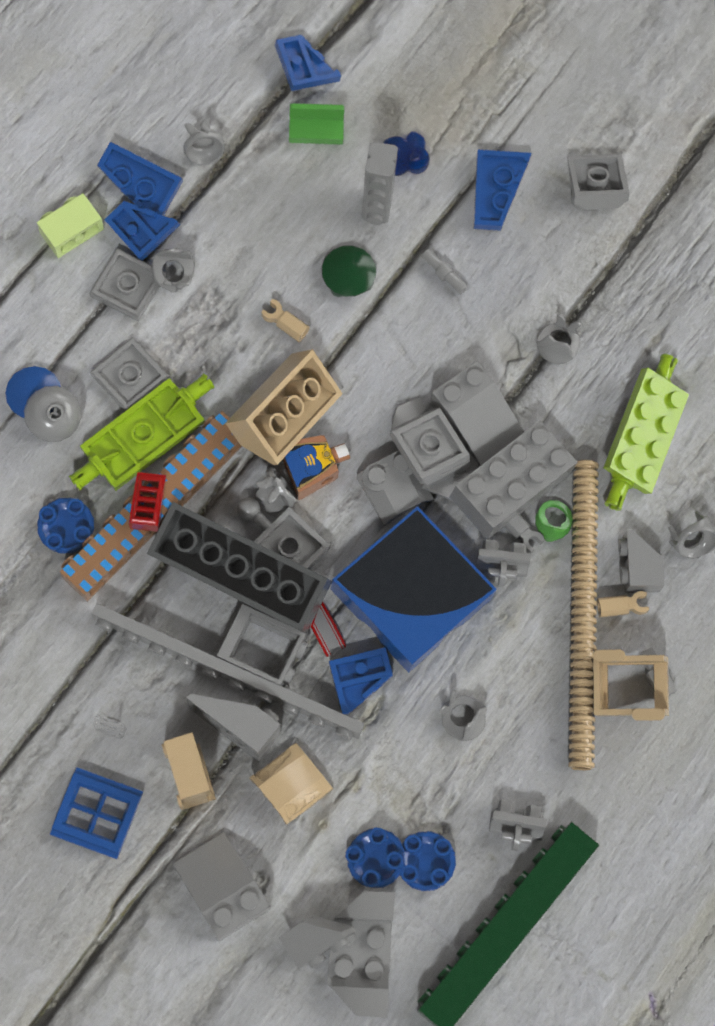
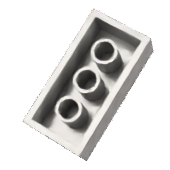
[450,421,578,540]

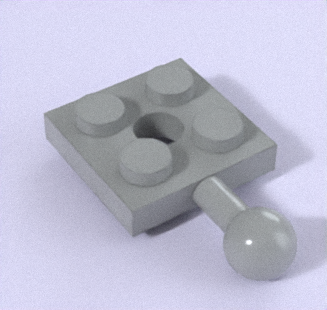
[237,498,330,569]

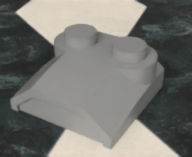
[567,153,630,210]
[357,451,434,526]

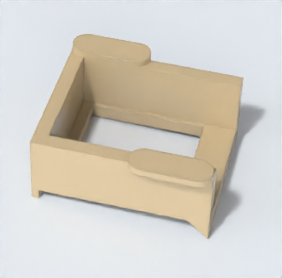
[593,649,669,721]
[161,732,216,810]

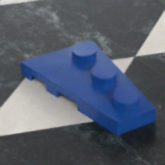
[97,142,183,216]
[474,149,532,231]

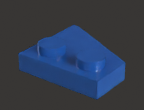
[274,35,341,91]
[104,201,181,261]
[329,647,393,716]

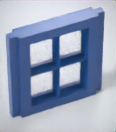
[50,767,143,860]

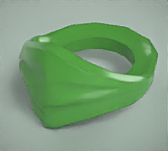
[535,500,573,542]

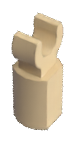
[261,299,310,342]
[597,591,649,618]

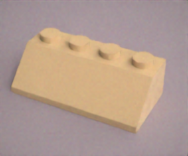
[225,349,343,465]

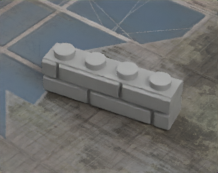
[361,142,398,225]

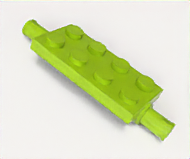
[603,354,689,511]
[68,373,215,491]

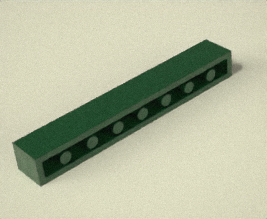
[417,822,599,1026]

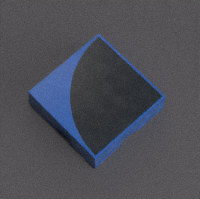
[330,506,497,673]

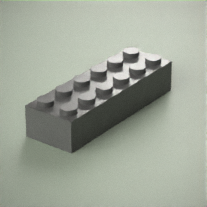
[147,502,332,633]

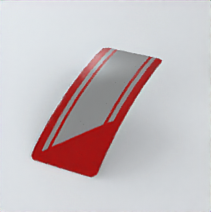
[310,602,346,657]

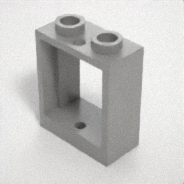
[217,604,309,687]

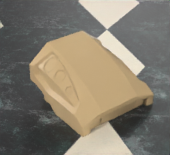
[249,743,333,825]

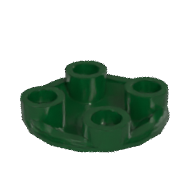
[322,246,376,297]

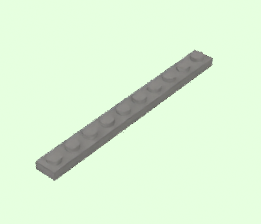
[91,603,364,740]

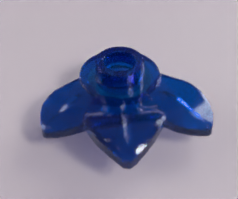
[383,131,430,176]

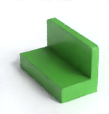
[289,103,344,145]

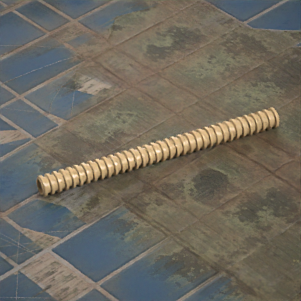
[568,460,599,771]

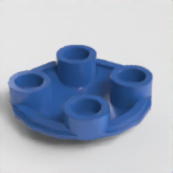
[5,366,61,418]
[37,498,94,554]
[345,827,405,888]
[400,831,456,891]

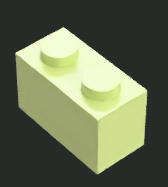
[37,193,104,258]

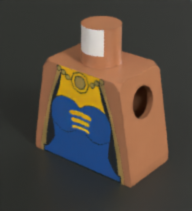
[282,435,350,501]

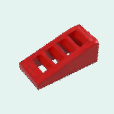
[129,472,166,532]

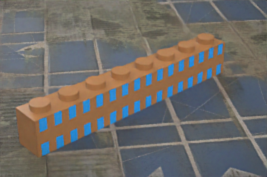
[60,411,242,602]

